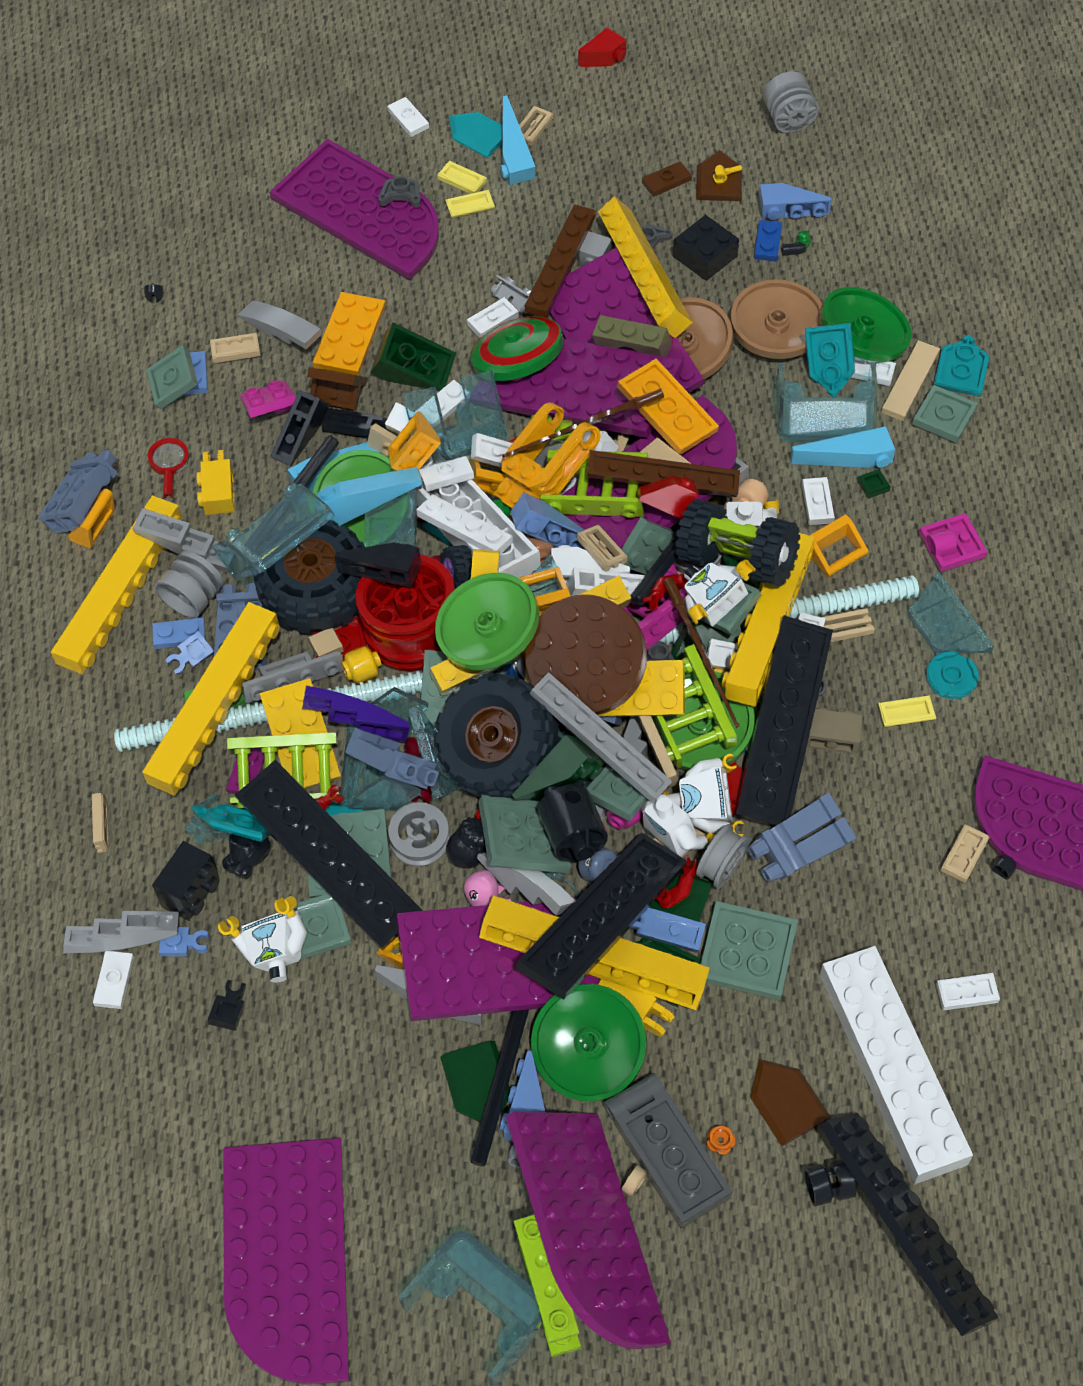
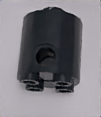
[538,782,608,862]

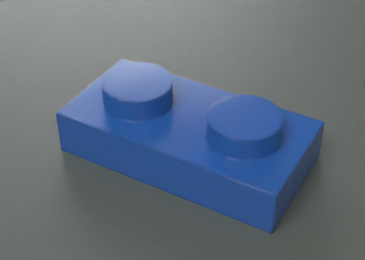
[754,220,782,262]

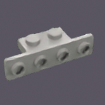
[242,651,343,703]

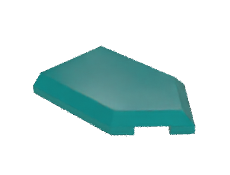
[449,112,502,159]
[805,323,855,398]
[934,334,989,397]
[191,804,269,842]

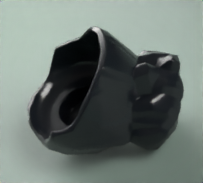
[446,817,487,869]
[222,834,271,879]

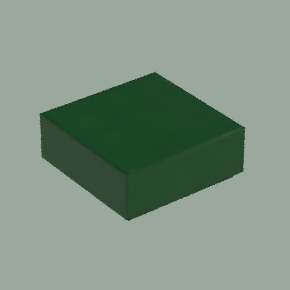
[857,469,891,499]

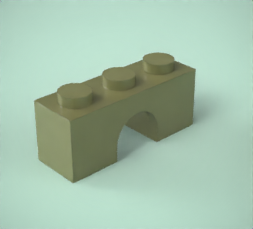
[592,315,672,357]

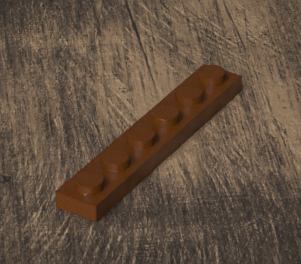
[524,204,596,318]
[586,450,740,497]

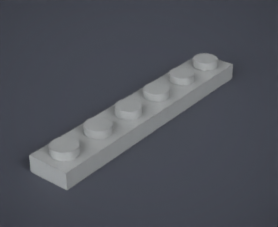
[529,672,672,803]

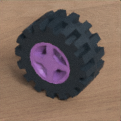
[439,545,473,589]

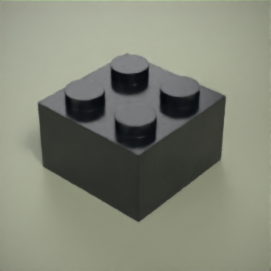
[673,214,739,281]
[152,841,219,921]

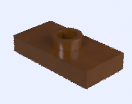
[642,161,692,197]

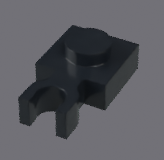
[208,980,246,1031]

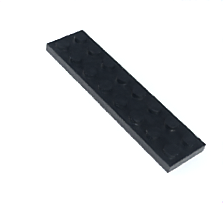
[734,615,833,827]
[234,759,423,951]
[516,832,687,1000]
[820,1113,999,1336]

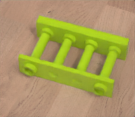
[540,450,649,518]
[654,644,737,769]
[227,732,340,808]
[514,1215,581,1357]

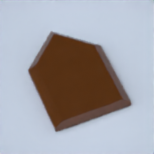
[696,149,742,201]
[750,1059,831,1147]

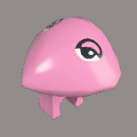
[464,870,511,906]

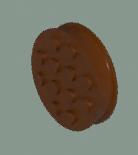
[525,594,647,715]

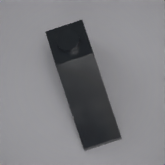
[270,390,330,466]
[334,542,422,587]

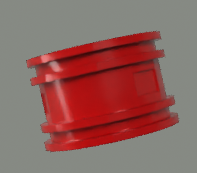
[355,554,455,671]

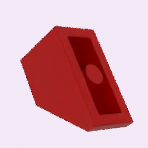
[578,28,627,67]
[637,475,699,519]

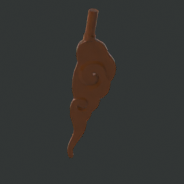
[502,388,664,458]
[664,577,740,728]

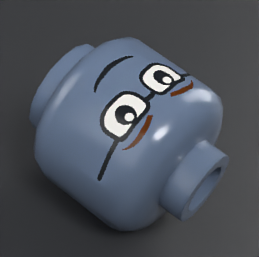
[578,848,617,883]

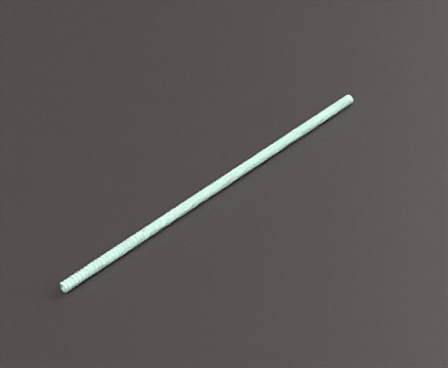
[114,575,919,752]

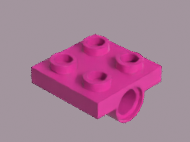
[240,380,295,418]
[919,513,988,572]

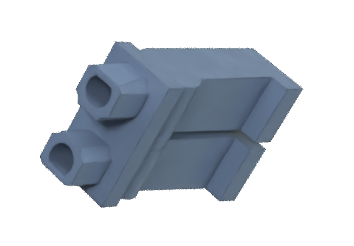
[38,450,117,533]
[214,583,267,670]
[345,727,439,789]
[747,793,857,883]

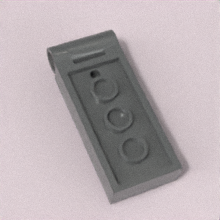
[604,1073,732,1229]

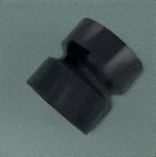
[804,1159,856,1206]

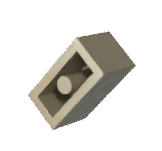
[807,707,863,754]

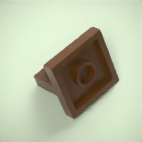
[307,367,367,410]

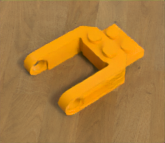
[493,402,601,510]

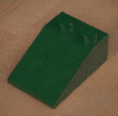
[370,322,456,391]
[512,735,605,801]

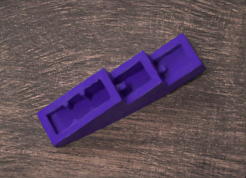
[302,686,410,742]

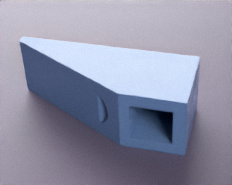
[758,183,832,220]
[510,493,584,549]
[500,1050,546,1142]

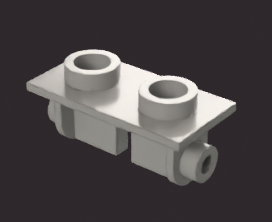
[491,275,531,315]

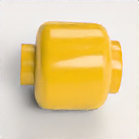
[341,646,382,684]

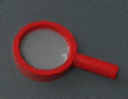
[147,438,190,498]

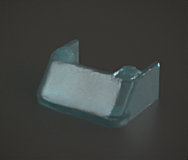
[775,363,878,444]
[402,370,507,461]
[212,482,335,579]
[340,687,429,810]
[398,1231,543,1386]

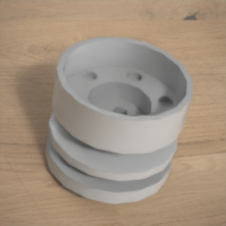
[763,71,819,133]
[154,551,224,619]

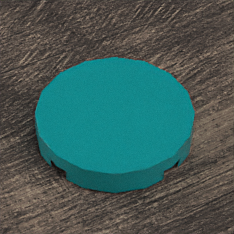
[926,651,979,699]

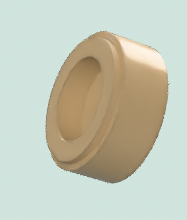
[622,1165,647,1196]

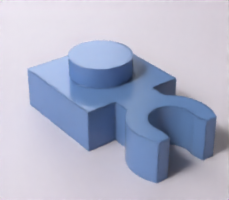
[166,631,214,675]
[159,927,209,956]

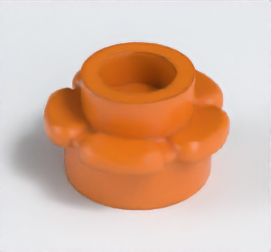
[707,1126,736,1155]

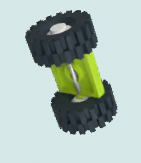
[676,499,800,587]

